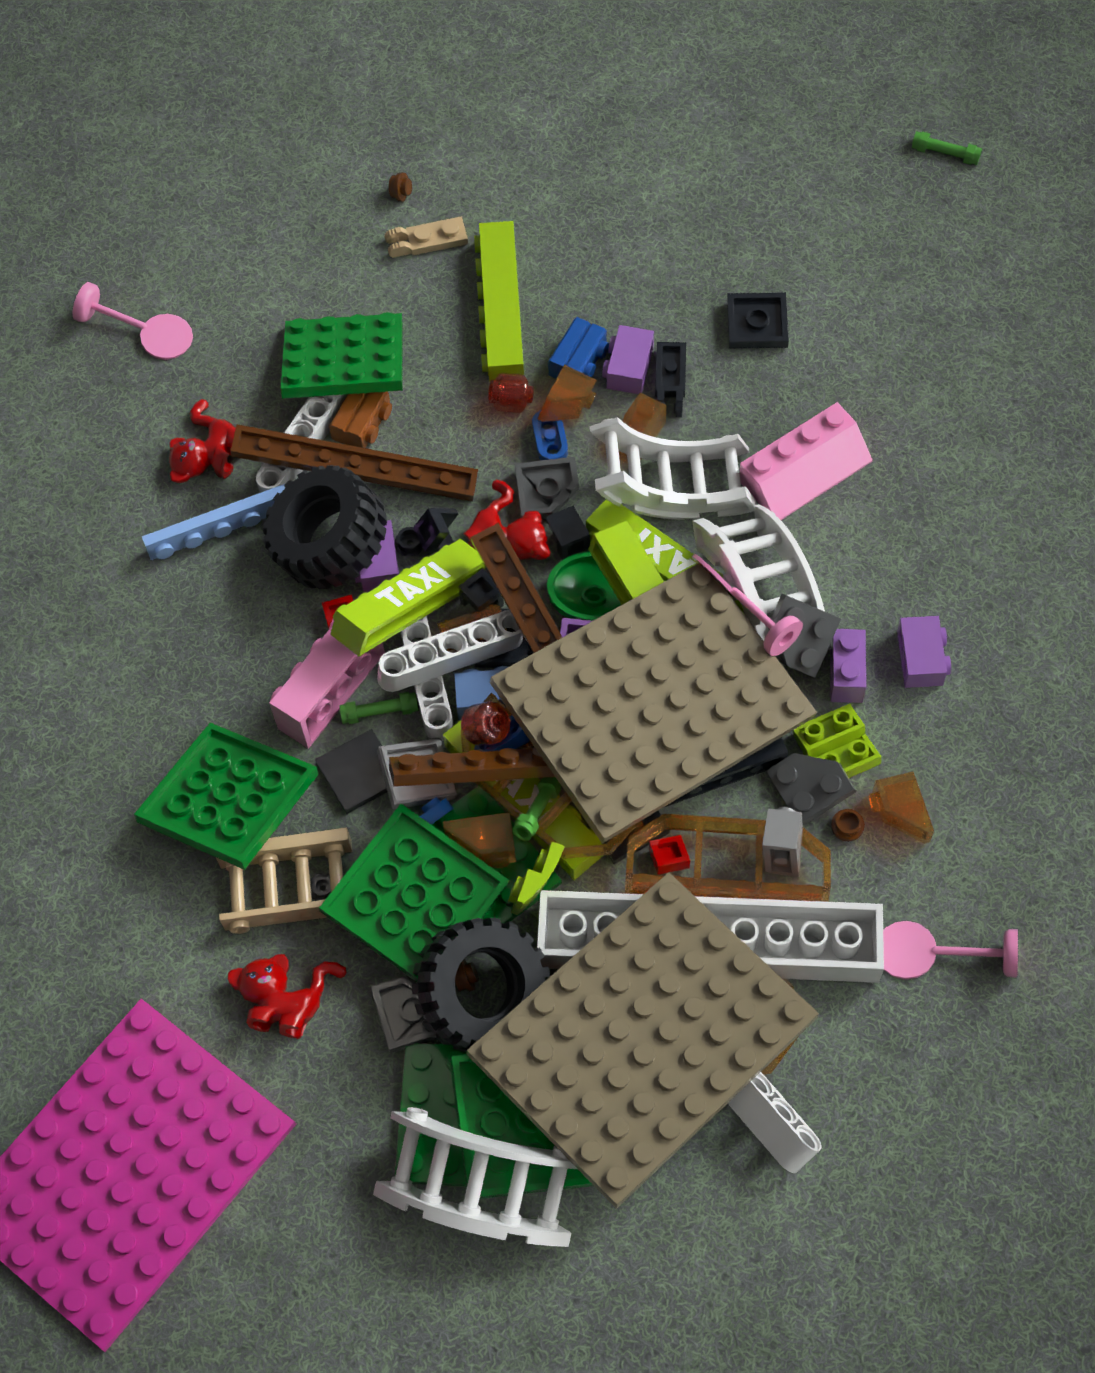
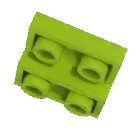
[792,703,881,778]
[508,842,565,915]

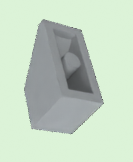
[762,807,803,877]

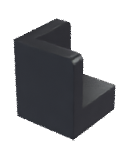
[546,505,590,560]
[413,508,459,552]
[458,568,504,613]

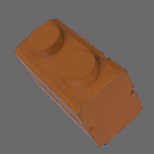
[329,392,392,448]

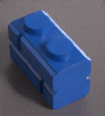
[548,317,609,388]

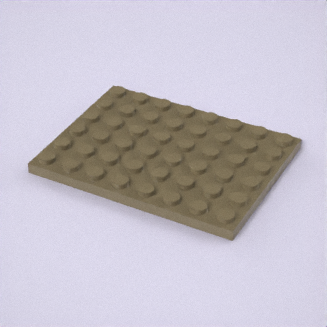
[489,563,817,843]
[467,872,819,1209]

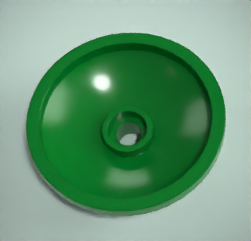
[547,552,622,621]

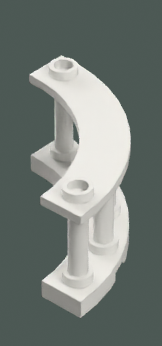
[589,417,757,520]
[692,504,832,649]
[373,1107,577,1247]

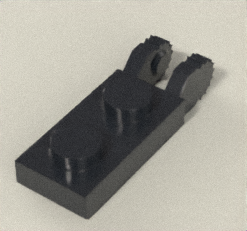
[655,342,686,417]

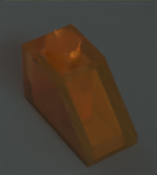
[537,364,597,422]
[618,393,666,464]
[869,771,934,844]
[443,813,516,868]

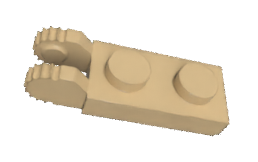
[384,216,468,258]

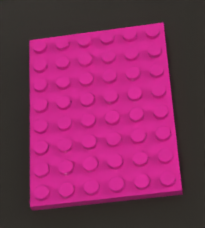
[0,999,296,1352]

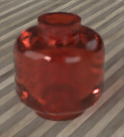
[488,373,534,413]
[461,701,510,746]

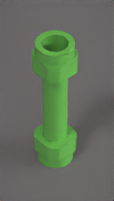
[912,131,982,165]
[339,692,419,724]
[513,777,561,840]

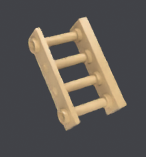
[216,827,352,934]

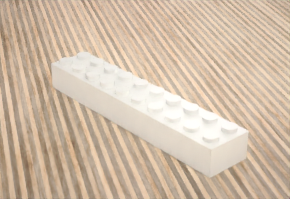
[537,890,884,983]

